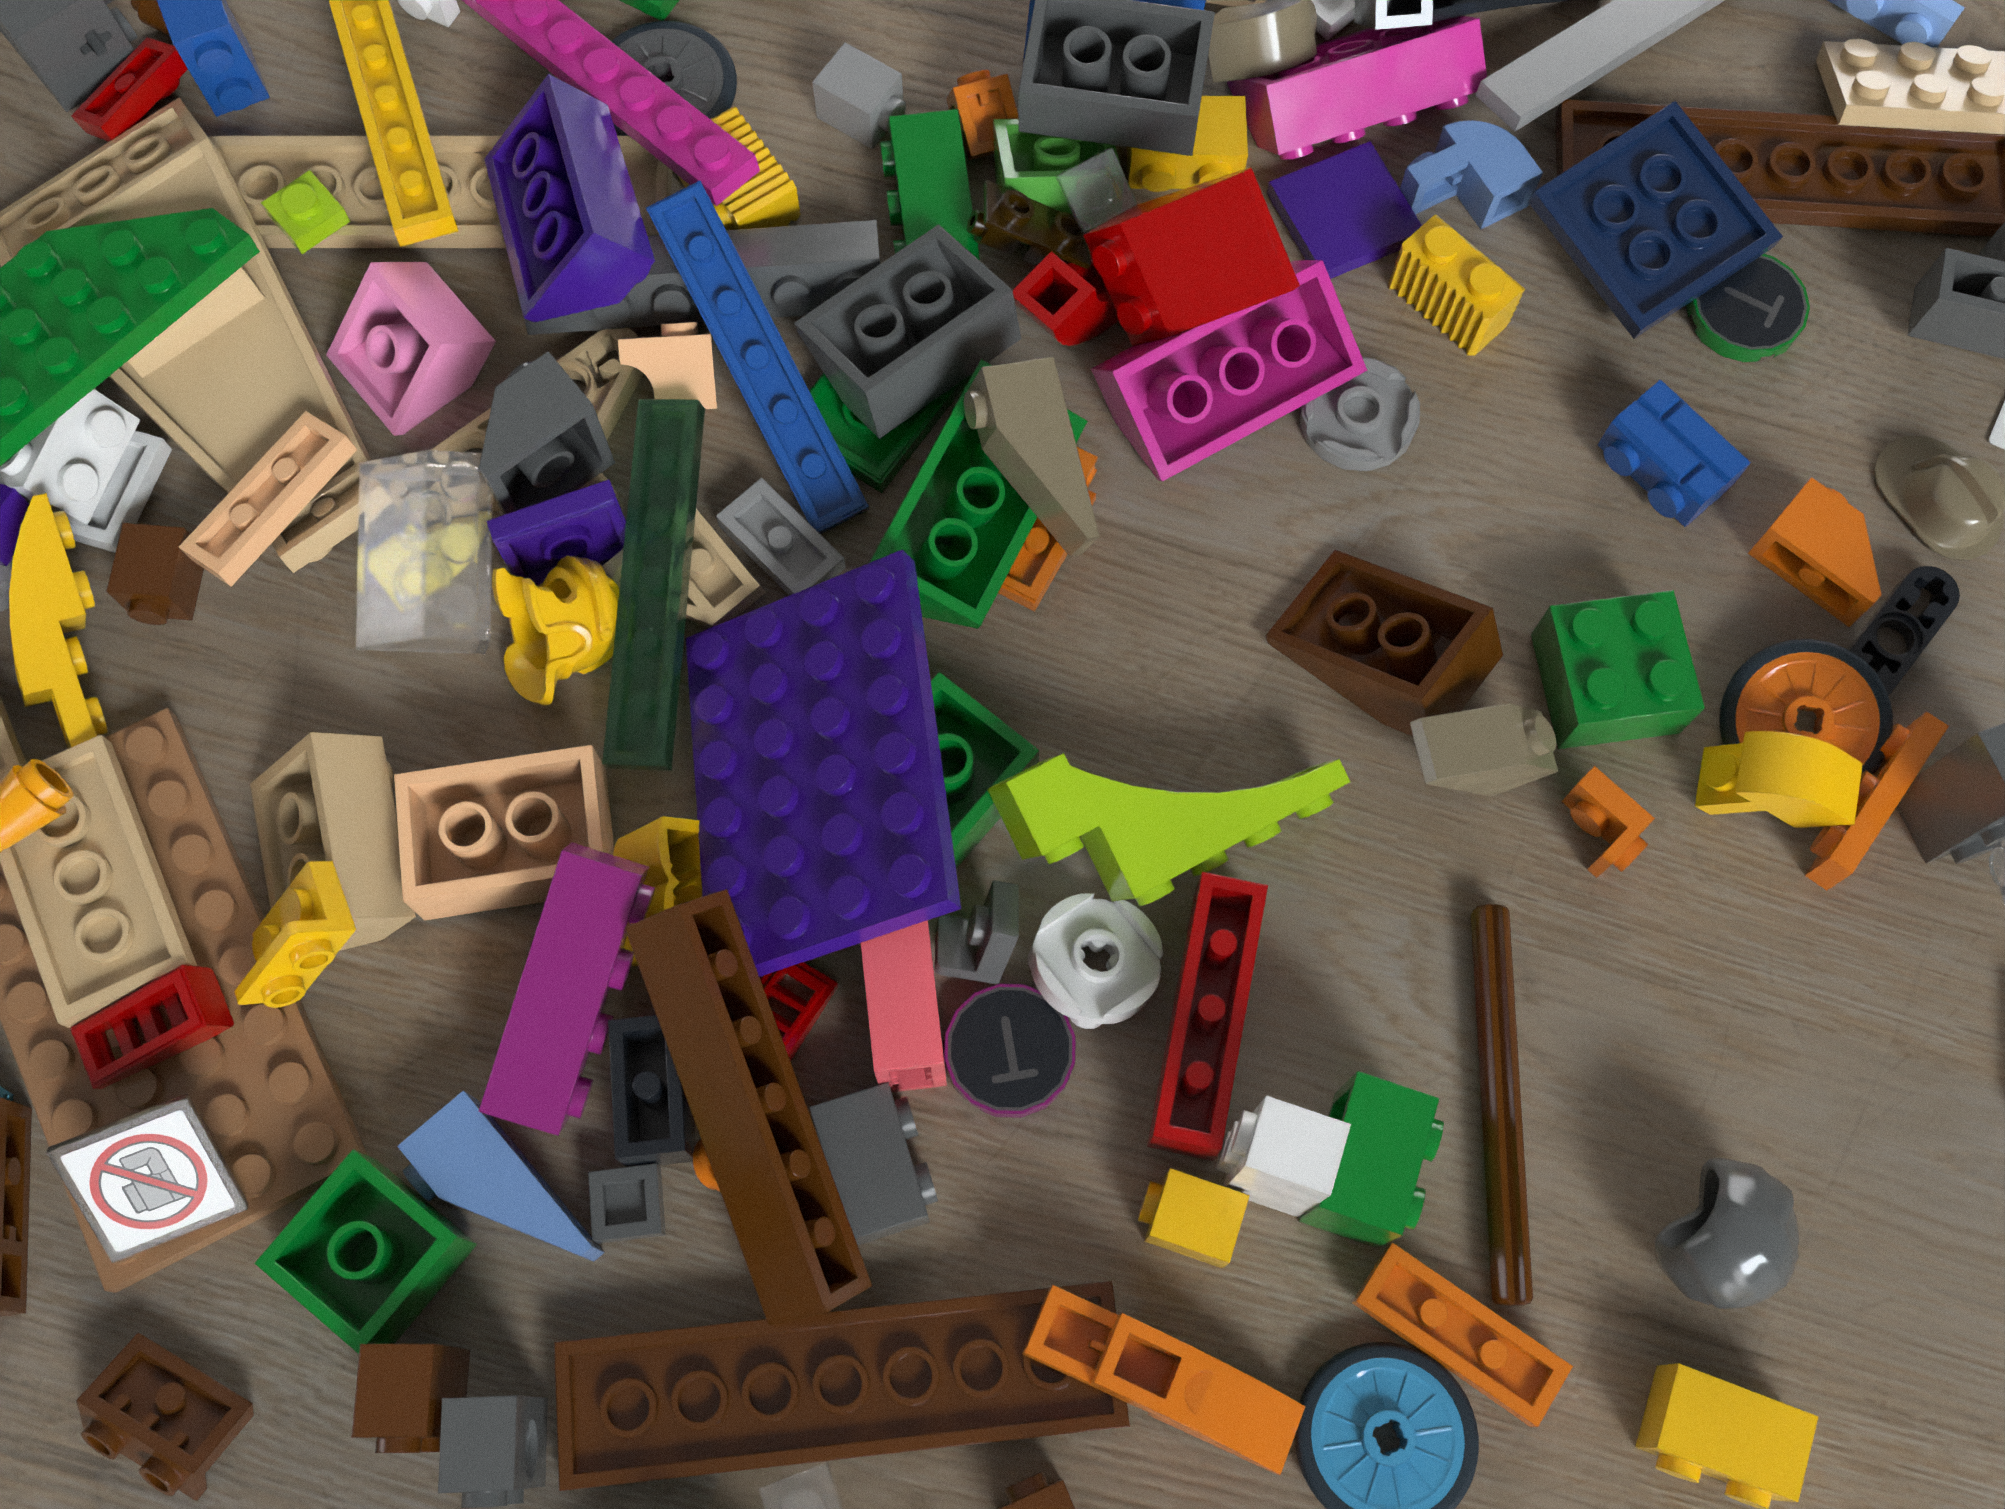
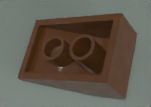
[1265,550,1503,737]

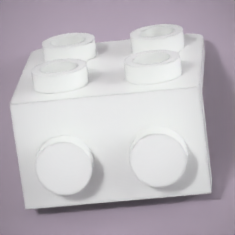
[0,389,140,526]

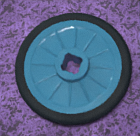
[1294,1342,1479,1509]

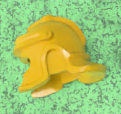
[492,556,630,705]

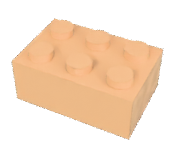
[394,745,614,921]

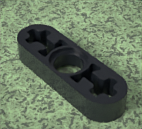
[1847,566,1960,696]

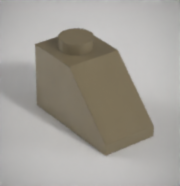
[1410,703,1558,797]

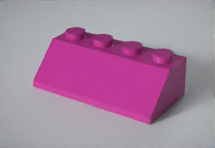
[1227,16,1487,160]
[1091,260,1368,482]

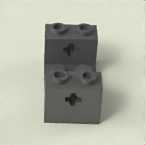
[0,0,138,112]

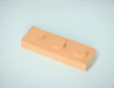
[179,411,357,587]

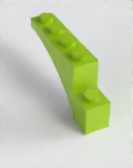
[987,753,1350,906]

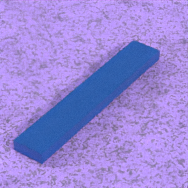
[646,180,870,534]

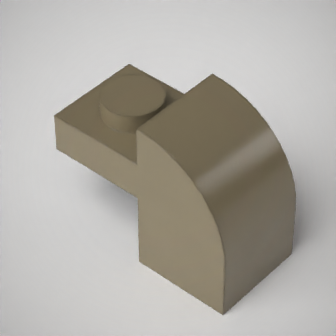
[1208,0,1317,83]

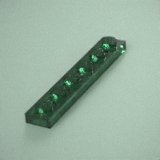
[602,399,705,771]

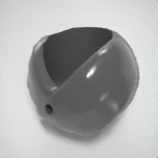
[1655,1158,1799,1309]

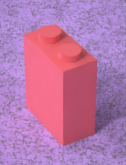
[861,920,947,1092]

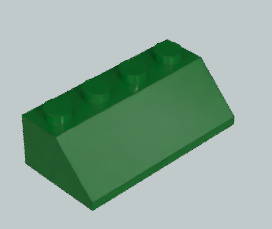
[868,359,1088,629]

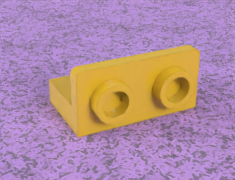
[234,861,356,1008]

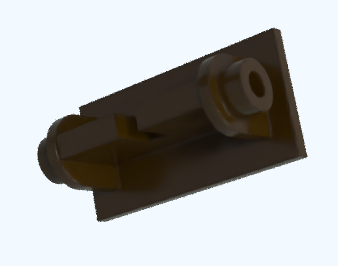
[967,180,1091,269]

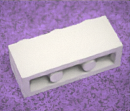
[1215,1096,1351,1218]

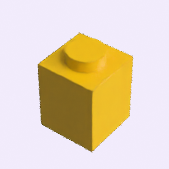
[1138,1168,1250,1268]

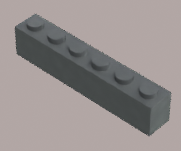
[524,220,880,335]

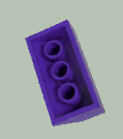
[484,74,655,323]

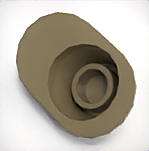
[1874,436,2005,561]

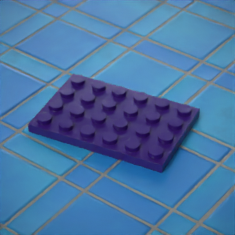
[686,550,961,977]

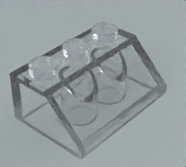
[356,450,492,654]

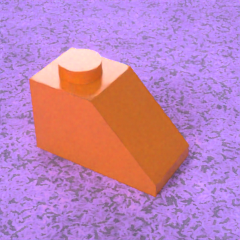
[1748,477,1882,627]

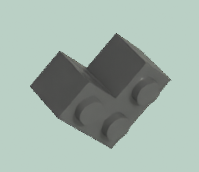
[1907,222,2005,359]

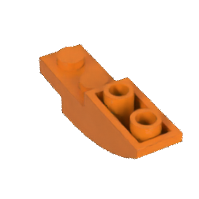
[1022,1285,1305,1475]

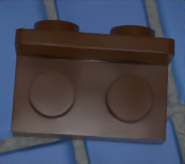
[76,1332,254,1501]

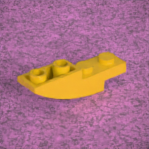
[9,493,108,749]

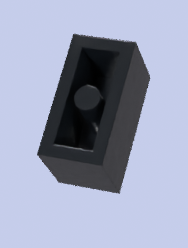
[608,1015,696,1167]

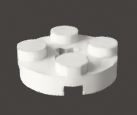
[1028,893,1163,1029]

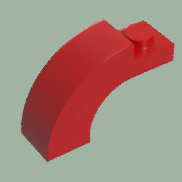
[1013,204,1137,346]

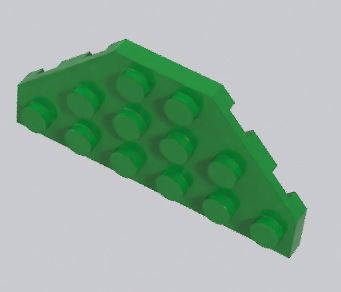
[0,208,260,466]

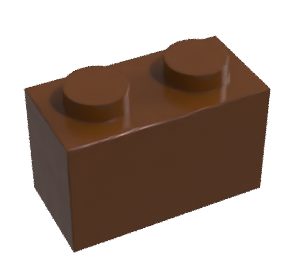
[351,1344,470,1453]

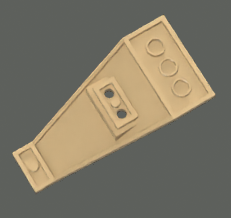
[0,97,397,573]

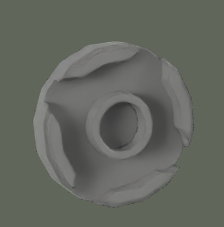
[1299,357,1420,471]

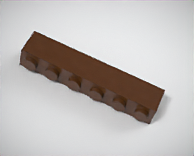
[625,889,872,1325]

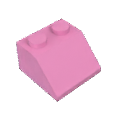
[326,262,496,436]

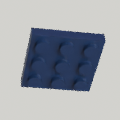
[1528,101,1783,339]

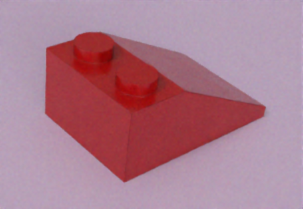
[1083,167,1300,346]

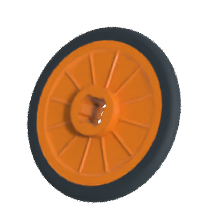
[1719,639,1893,775]

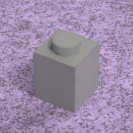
[812,42,906,149]

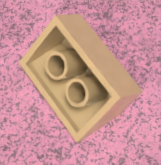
[250,732,416,951]

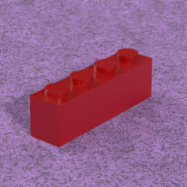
[1147,872,1268,1161]

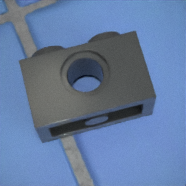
[438,1395,548,1508]

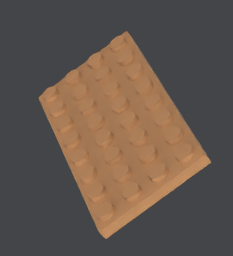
[0,708,368,1293]

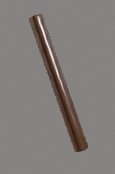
[1471,904,1533,1306]

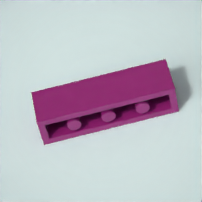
[478,842,655,1136]

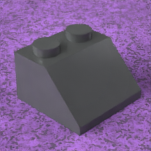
[479,352,615,515]

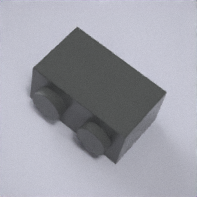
[810,1082,938,1245]

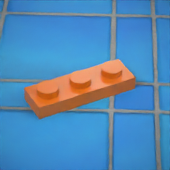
[1805,711,1949,891]
[1352,1243,1573,1427]

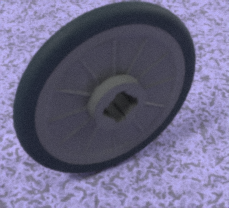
[611,21,737,136]

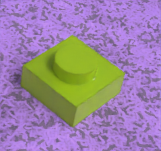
[261,170,351,254]

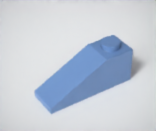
[397,1090,605,1262]

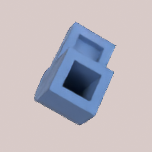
[1400,120,1543,230]

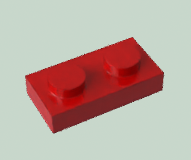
[71,37,188,142]

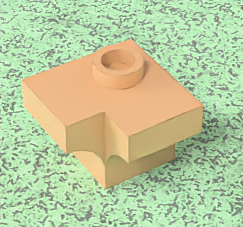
[618,322,717,412]

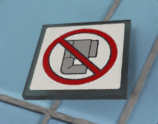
[46,1093,249,1263]

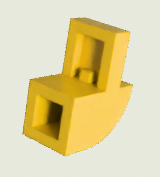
[1695,731,1863,828]

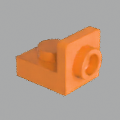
[946,70,1019,160]
[1561,766,1655,878]

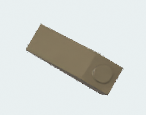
[964,357,1100,557]

